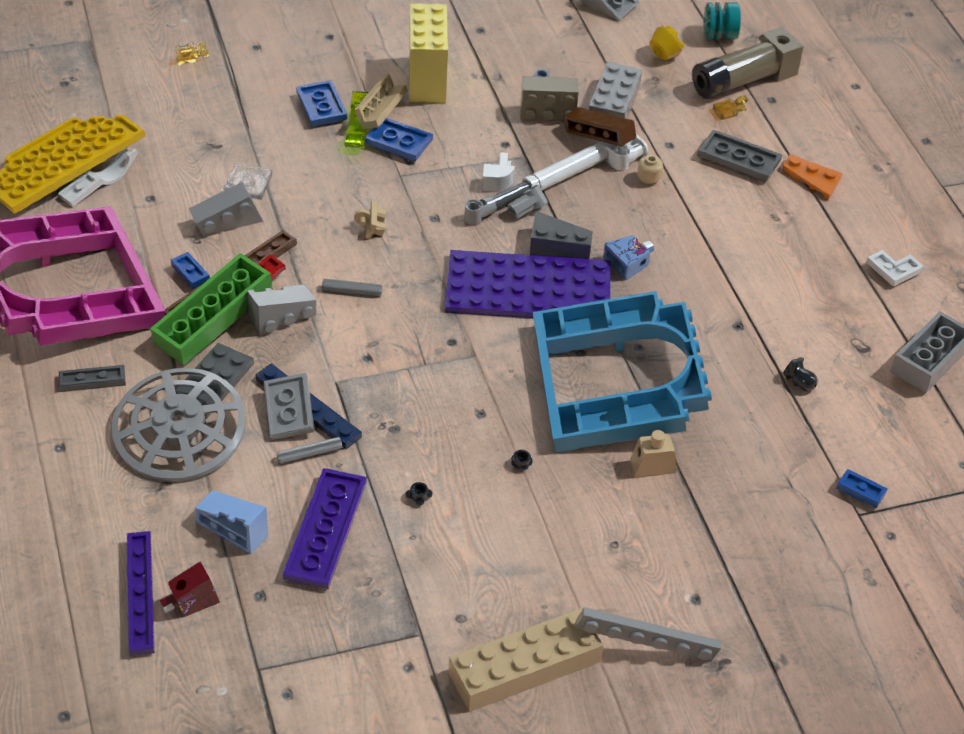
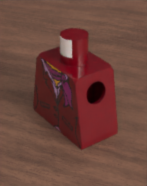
[159,561,220,616]

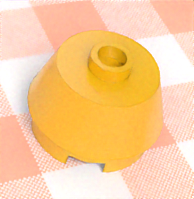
[649,25,685,60]

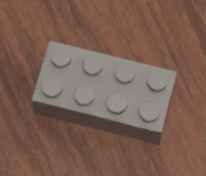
[589,62,642,119]
[890,311,964,393]

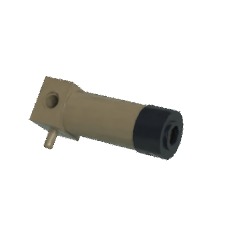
[692,27,804,99]

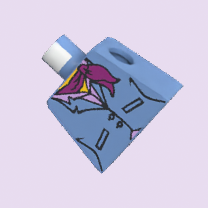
[603,235,654,281]

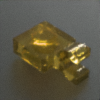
[175,42,209,65]
[713,95,748,120]

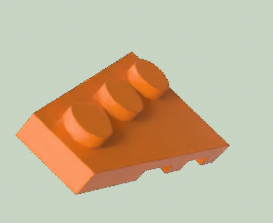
[782,154,843,201]

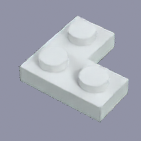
[866,250,924,287]

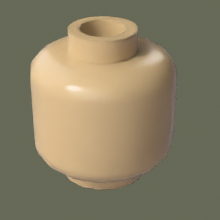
[637,155,663,184]

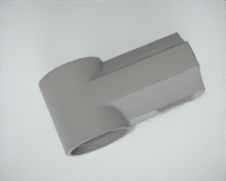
[507,185,548,219]

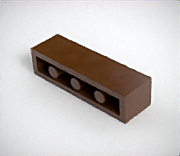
[564,107,637,147]

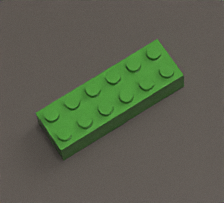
[150,253,273,365]

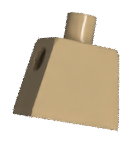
[630,430,676,477]

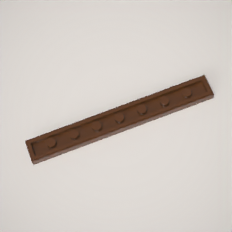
[165,230,297,316]

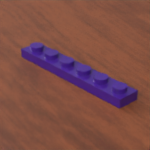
[127,531,155,656]

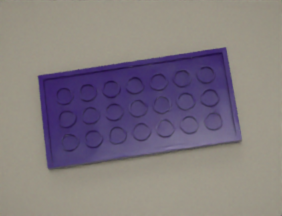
[445,250,610,318]

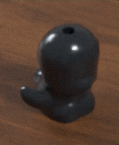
[783,357,818,391]

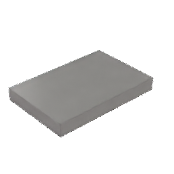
[264,373,314,441]

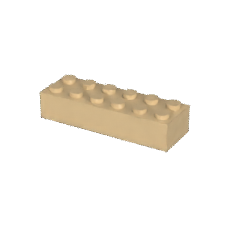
[448,609,604,712]

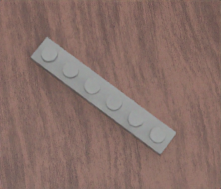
[575,607,721,661]

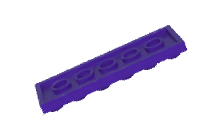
[283,468,367,589]

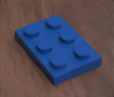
[296,80,348,126]
[365,118,433,161]

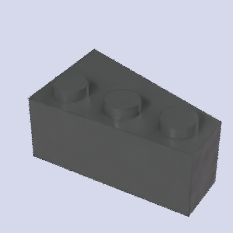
[530,211,593,259]

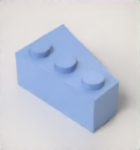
[195,490,268,554]

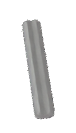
[322,279,383,297]
[277,437,342,464]

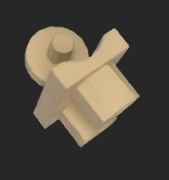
[354,200,386,239]

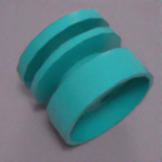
[703,2,741,40]

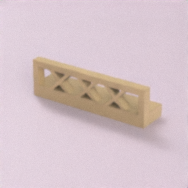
[355,73,408,129]

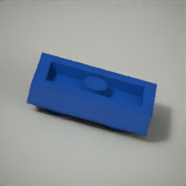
[171,252,210,289]
[836,469,888,508]

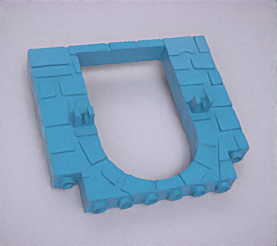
[533,291,712,453]

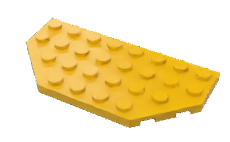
[0,115,146,214]

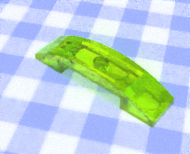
[345,91,369,148]

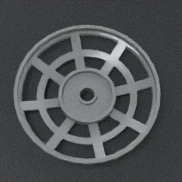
[112,368,246,482]

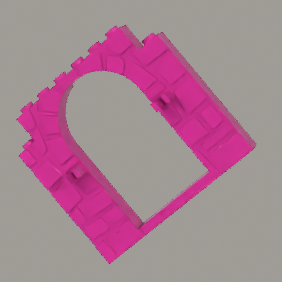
[0,206,166,346]

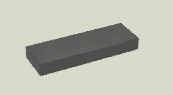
[59,365,126,392]

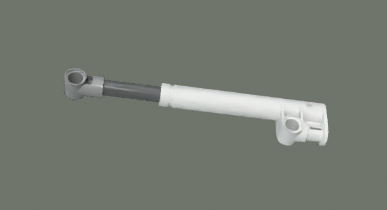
[464,135,649,226]

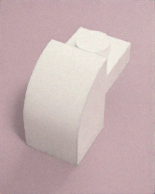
[482,152,515,192]

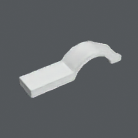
[58,147,138,207]

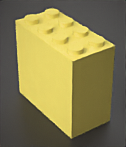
[409,3,448,103]

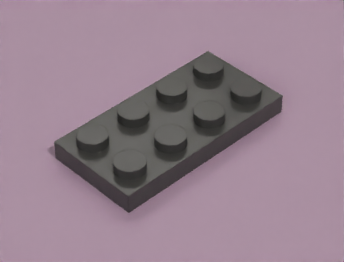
[697,129,782,182]
[175,343,254,419]

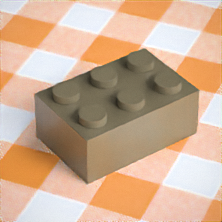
[520,76,579,121]

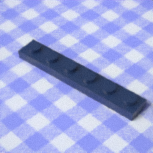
[255,363,362,449]

